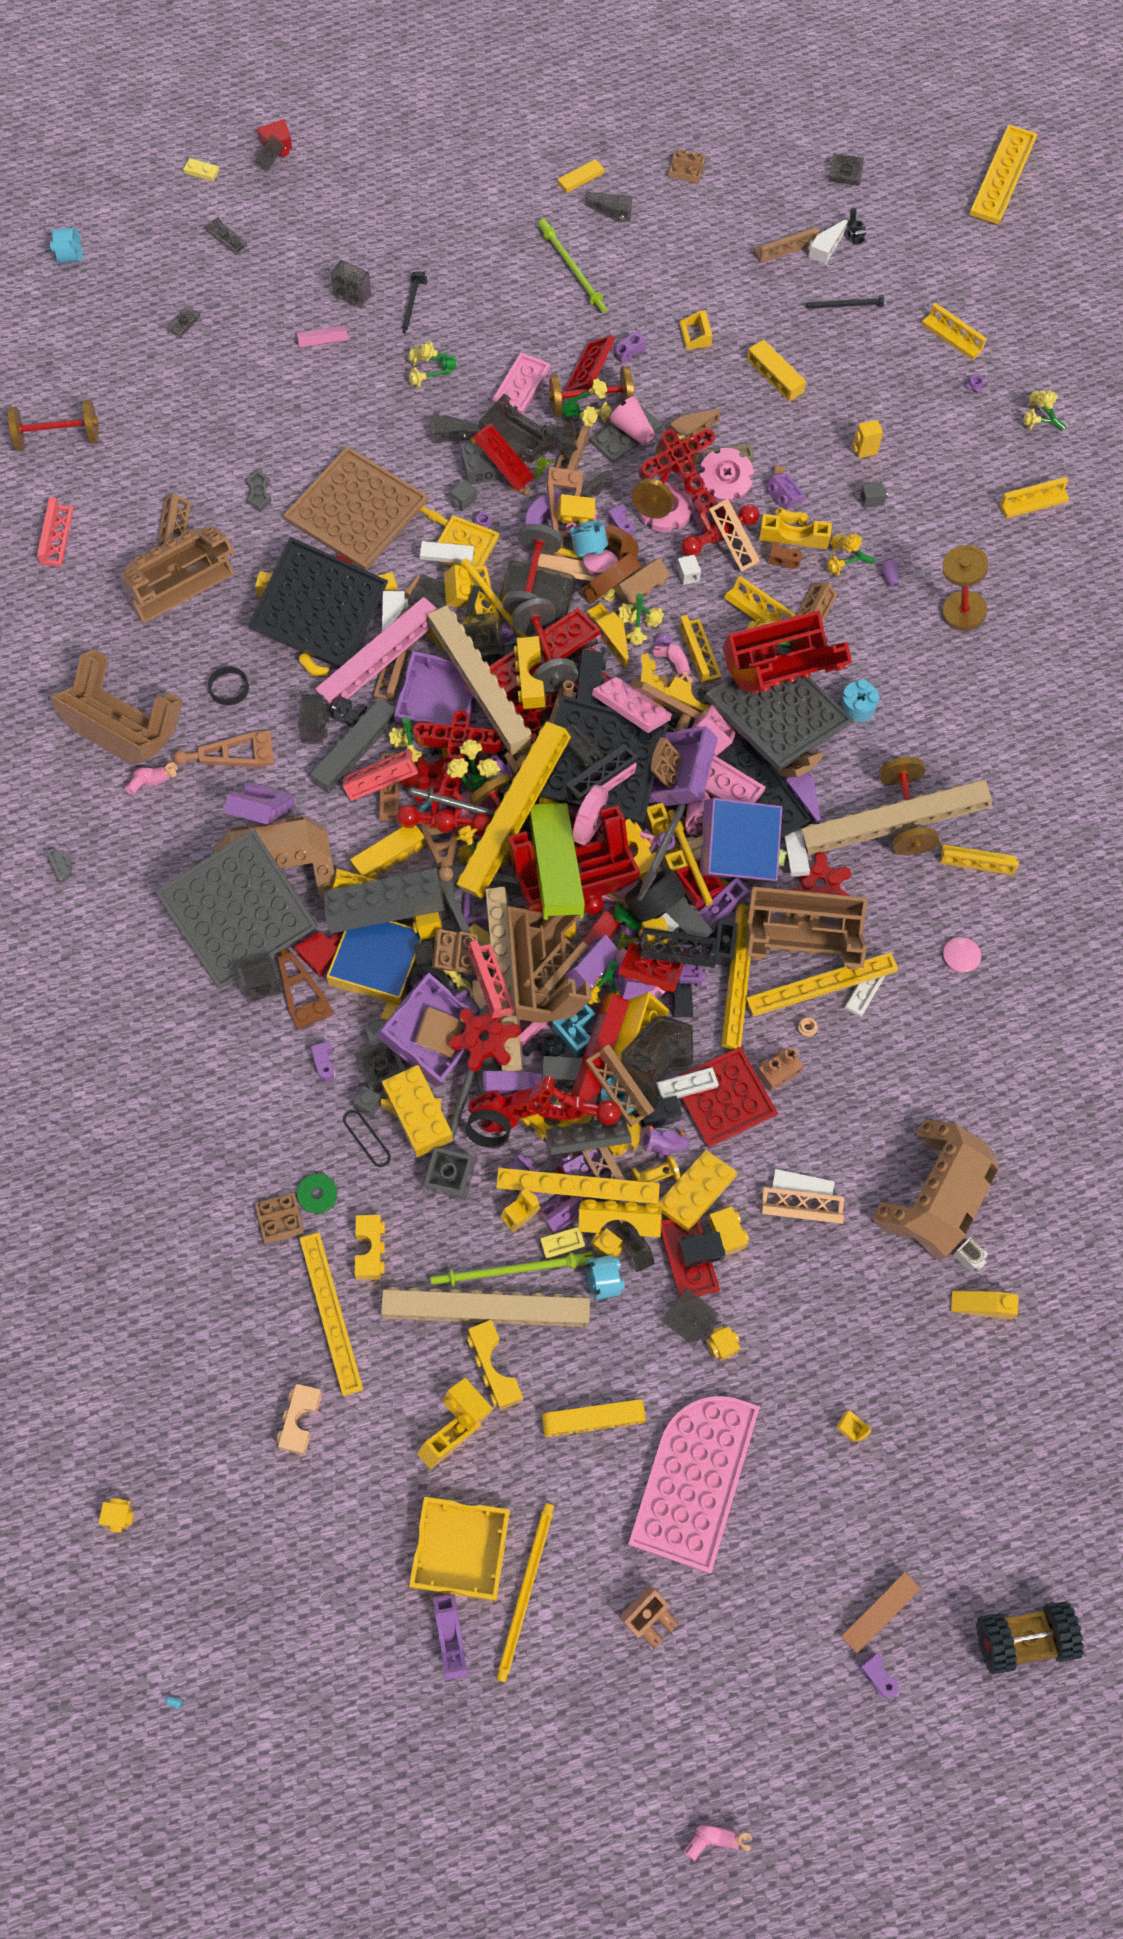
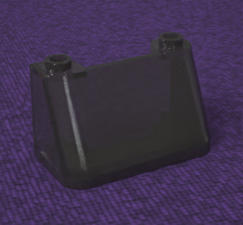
[479,394,559,463]
[497,560,576,626]
[621,1016,694,1107]

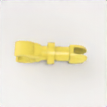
[443,970,471,992]

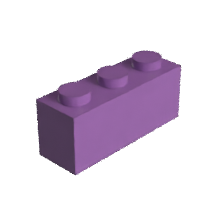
[564,934,620,990]

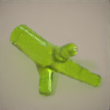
[533,456,553,478]
[615,932,639,951]

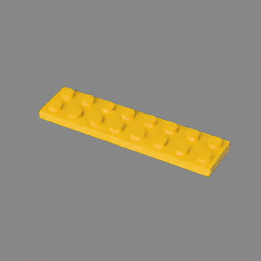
[969,124,1038,225]

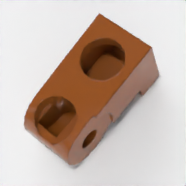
[768,541,802,569]

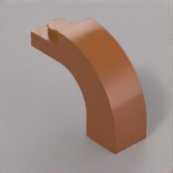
[605,524,639,561]
[581,552,641,604]

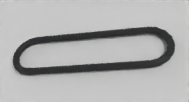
[343,1110,391,1167]

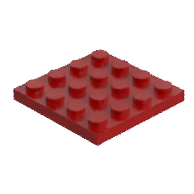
[674,1047,778,1148]

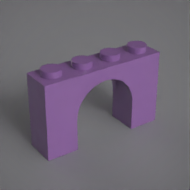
[224,783,294,824]

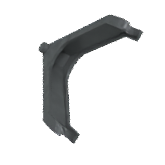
[433,861,522,961]

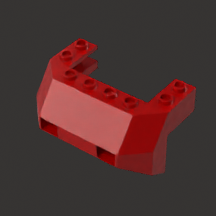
[722,610,852,694]
[508,805,640,912]

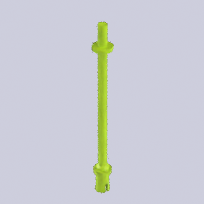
[538,219,607,313]
[430,1251,593,1287]

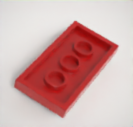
[564,335,615,391]
[473,423,535,491]
[661,1219,720,1301]

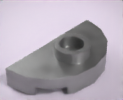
[45,849,72,884]

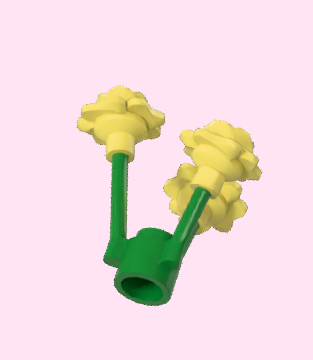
[408,341,456,388]
[563,378,613,427]
[447,739,500,793]

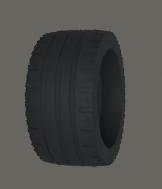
[624,868,686,922]

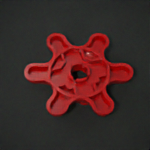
[399,756,468,802]
[789,852,852,896]
[449,1009,521,1072]

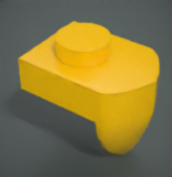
[836,1410,870,1442]

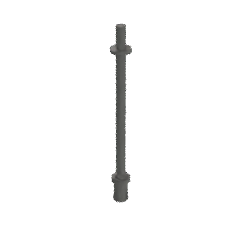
[409,787,531,832]

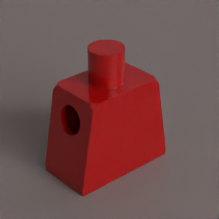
[257,119,292,157]
[295,932,342,978]

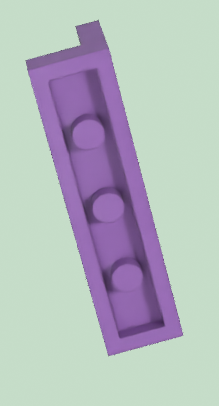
[537,1169,614,1234]

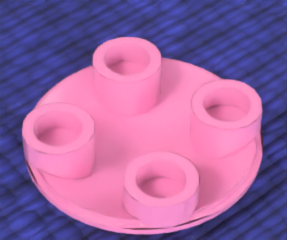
[583,550,618,575]
[943,937,981,972]

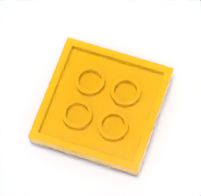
[437,515,500,574]

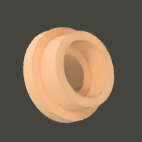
[798,1018,818,1037]

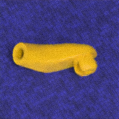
[776,507,808,526]
[299,653,329,676]

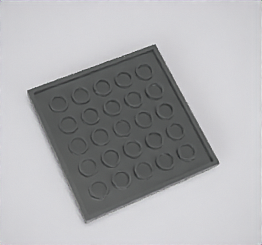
[704,649,853,771]
[155,829,318,989]

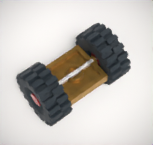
[976,1601,1084,1675]

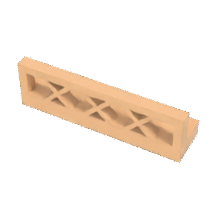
[709,499,761,572]
[536,554,600,581]
[761,1187,844,1224]

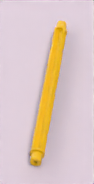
[496,1503,554,1683]

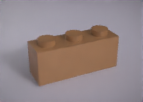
[613,558,670,604]

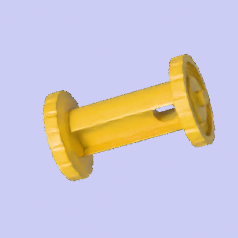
[631,1154,680,1183]

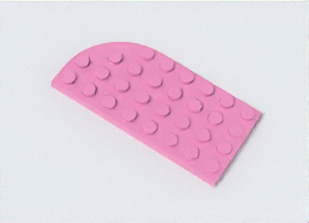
[628,1396,760,1574]

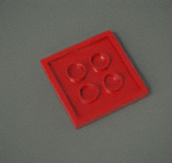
[618,942,685,992]

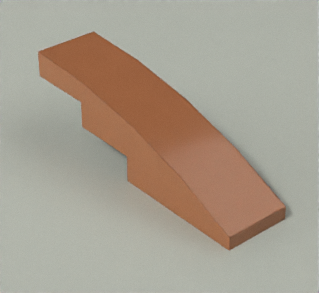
[380,753,400,821]
[841,1571,921,1653]

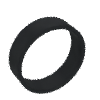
[208,666,249,705]
[405,964,449,995]
[466,1109,511,1148]

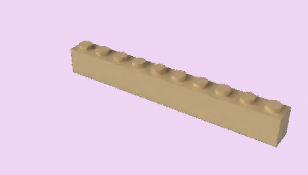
[428,605,533,755]
[802,780,992,855]
[486,887,524,1072]
[381,1287,590,1327]

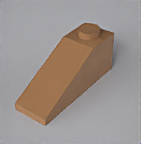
[670,408,721,438]

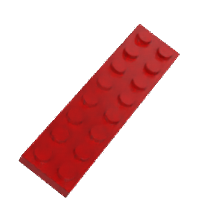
[464,608,601,699]

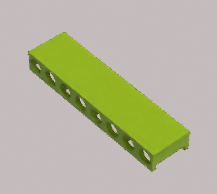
[529,803,584,920]

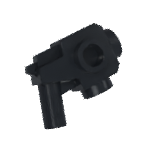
[847,208,866,244]
[328,698,368,726]
[522,1034,565,1057]

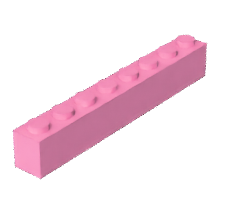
[316,597,437,707]

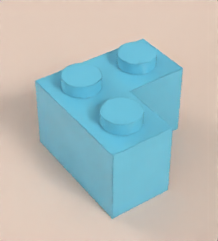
[552,1004,595,1058]

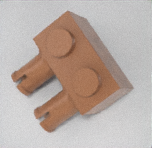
[757,1048,804,1092]
[619,1585,679,1649]

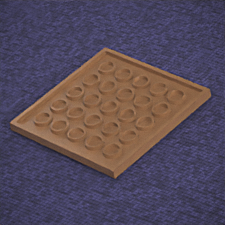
[283,446,429,570]

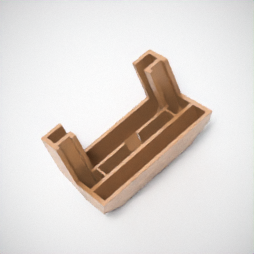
[120,526,235,624]
[50,649,183,764]
[214,816,335,898]
[745,887,868,970]
[507,906,591,1023]
[872,1119,999,1260]

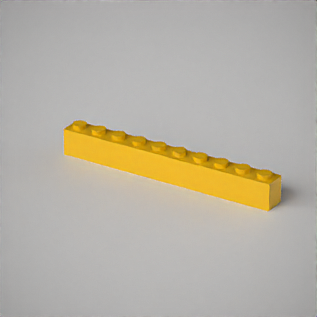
[457,721,571,899]

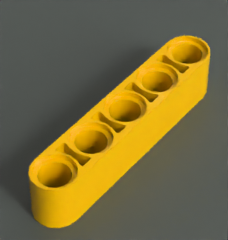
[541,1400,647,1437]

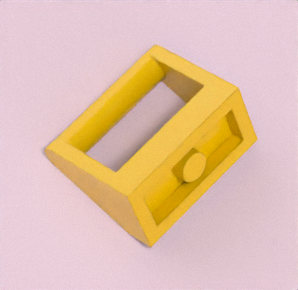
[679,310,713,350]

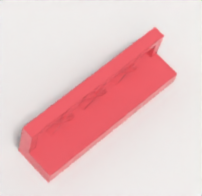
[37,497,73,566]
[343,749,418,801]
[468,941,515,1019]

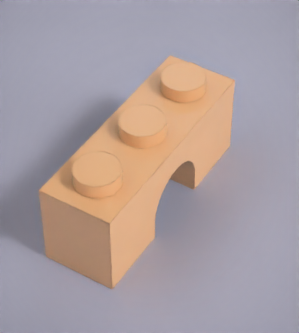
[276,1384,322,1456]

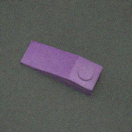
[785,772,821,825]
[699,878,751,926]
[483,1071,542,1096]

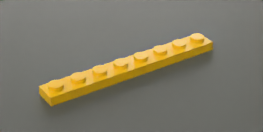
[721,904,751,1050]
[746,952,898,1017]
[497,1168,660,1204]
[300,1232,364,1397]

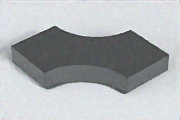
[246,470,272,512]

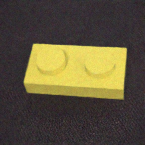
[183,158,219,181]
[540,1227,585,1259]

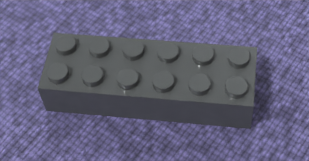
[324,868,444,934]

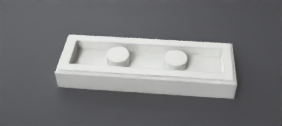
[420,541,474,564]
[784,828,810,877]
[844,976,885,1018]
[656,1067,719,1099]
[772,1169,835,1202]

